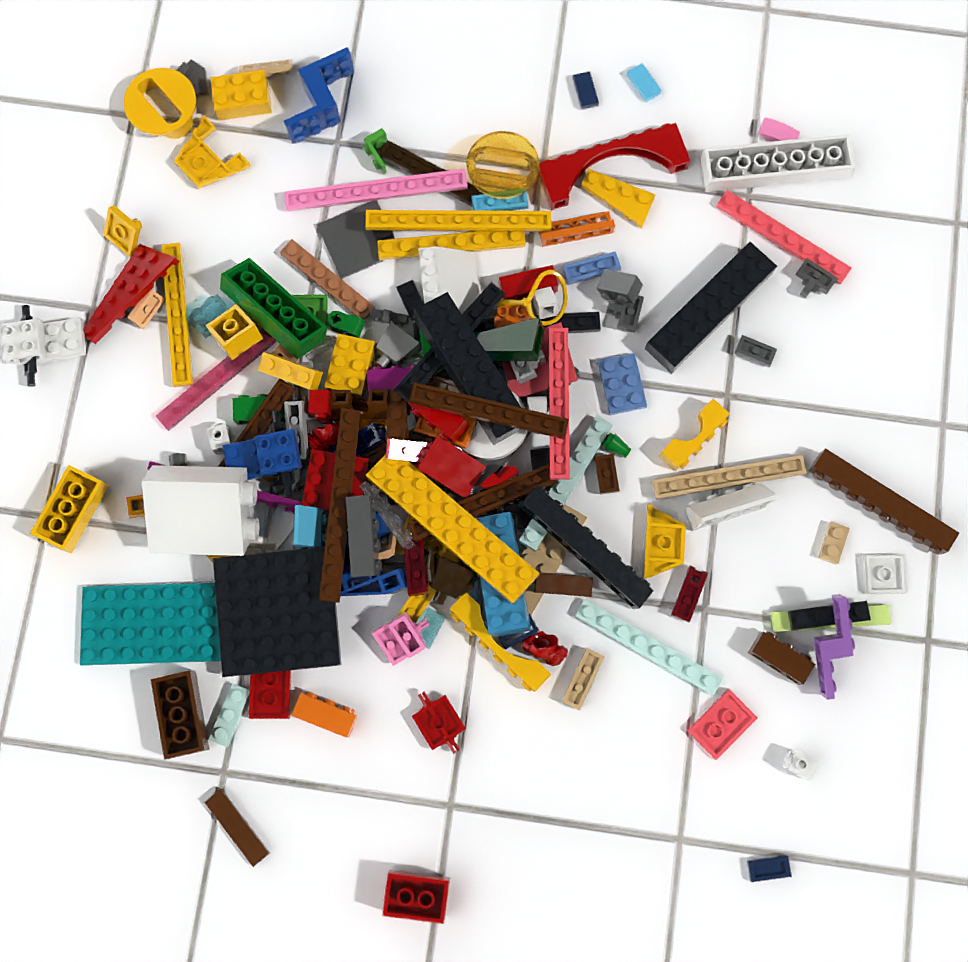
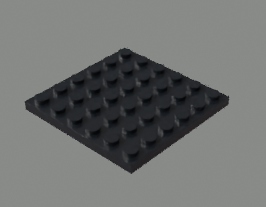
[213,547,342,677]

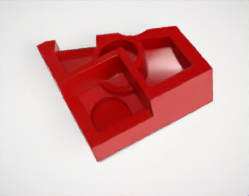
[480,464,518,489]

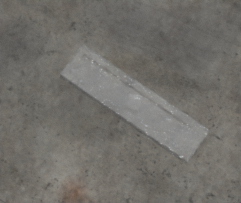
[360,481,415,550]

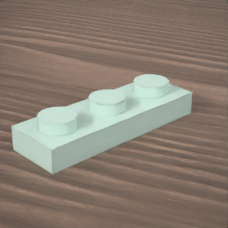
[208,683,250,747]

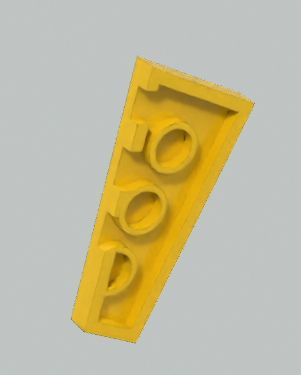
[581,168,656,229]

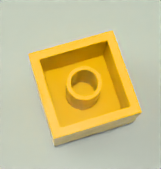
[205,304,263,360]

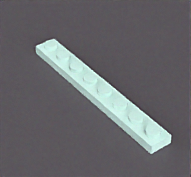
[519,415,613,552]
[575,599,723,696]

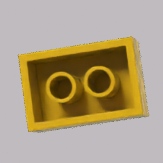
[211,70,272,121]
[324,334,376,400]

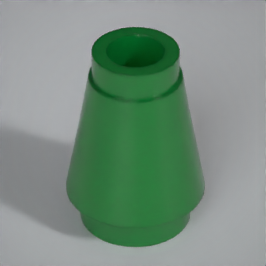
[602,432,631,458]

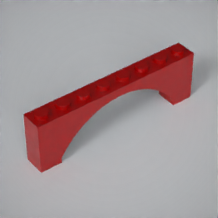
[537,123,691,210]

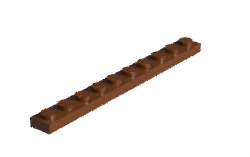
[319,408,361,603]

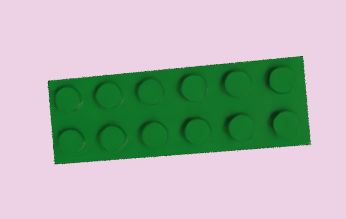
[220,257,327,360]

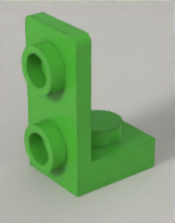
[363,128,387,175]

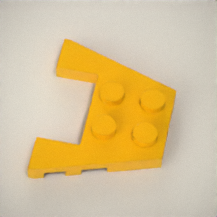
[174,116,251,189]

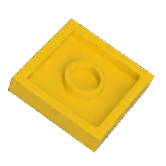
[103,205,142,257]

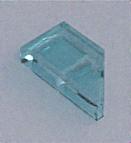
[421,608,446,649]

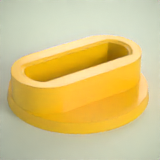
[123,68,196,139]

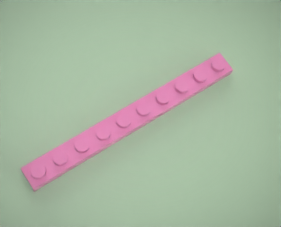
[284,169,468,212]

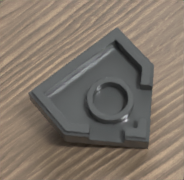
[176,59,209,95]

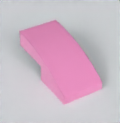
[758,117,800,142]

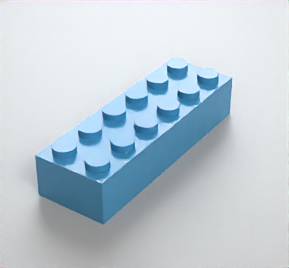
[475,512,531,637]

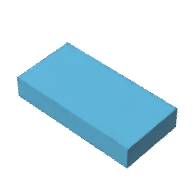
[627,63,662,102]

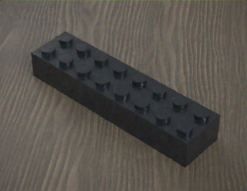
[644,241,777,374]
[413,292,522,446]

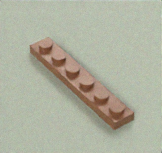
[280,239,375,320]

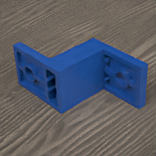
[284,47,354,144]

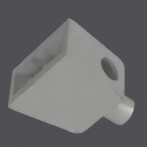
[375,322,419,369]

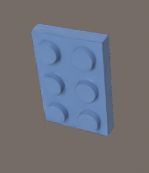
[597,353,647,415]

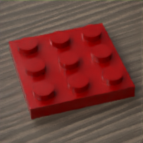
[302,449,369,511]

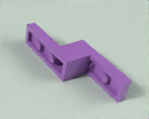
[813,594,855,700]

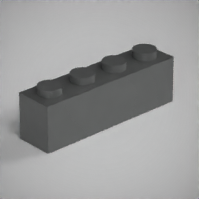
[346,495,382,577]

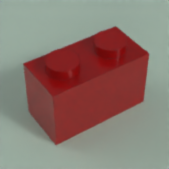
[308,389,337,424]

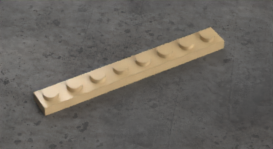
[652,455,807,500]

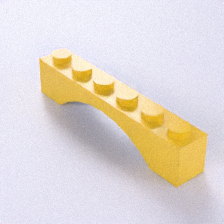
[449,593,552,692]

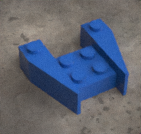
[340,513,407,596]

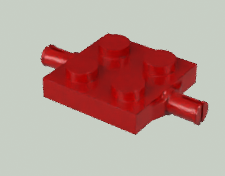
[412,691,466,754]

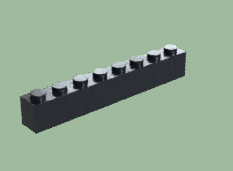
[518,485,654,609]

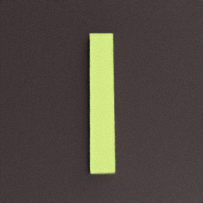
[771,605,891,632]

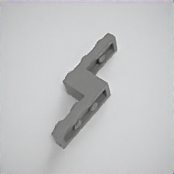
[284,362,315,459]

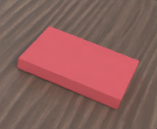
[687,689,758,760]

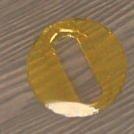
[466,131,540,199]

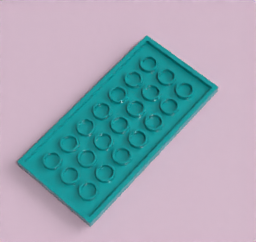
[80,583,221,666]

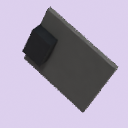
[316,200,395,279]

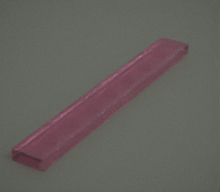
[156,328,277,431]

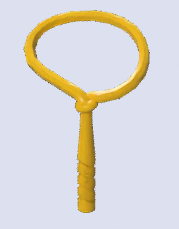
[496,270,568,326]

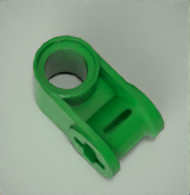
[328,311,365,338]

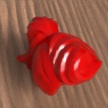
[307,422,339,452]
[522,631,568,666]

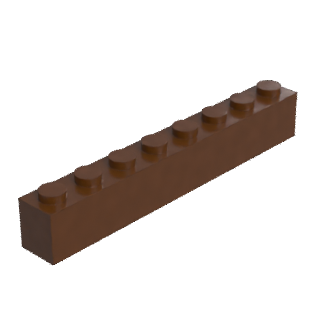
[809,448,960,555]

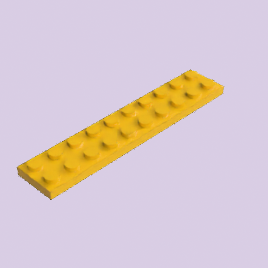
[366,454,539,604]

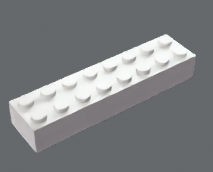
[700,134,856,192]

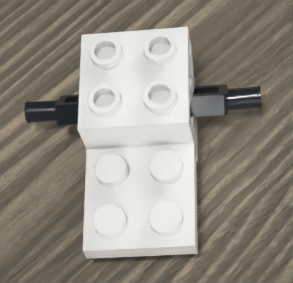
[0,305,86,387]

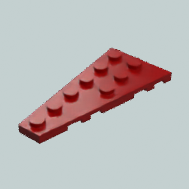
[83,244,180,344]

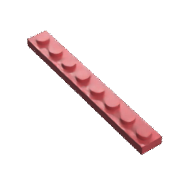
[716,190,852,284]
[549,328,570,480]

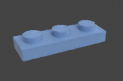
[562,251,621,285]

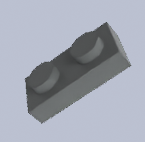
[734,335,777,367]

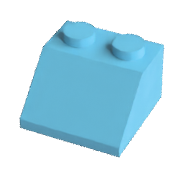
[294,505,327,549]

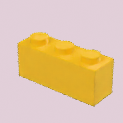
[258,352,323,390]

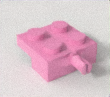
[372,611,430,666]

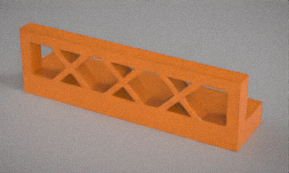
[539,211,615,247]

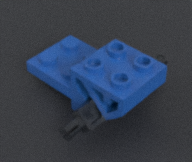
[222,410,302,497]

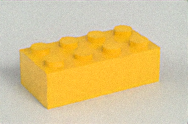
[30,465,109,554]

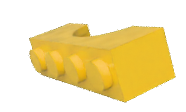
[659,399,730,471]

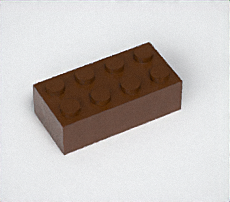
[150,670,210,760]

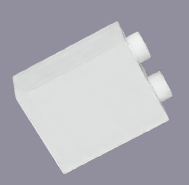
[142,465,259,556]

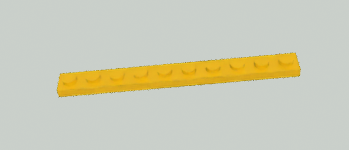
[366,210,551,231]

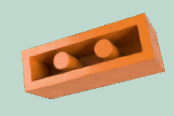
[291,691,358,738]

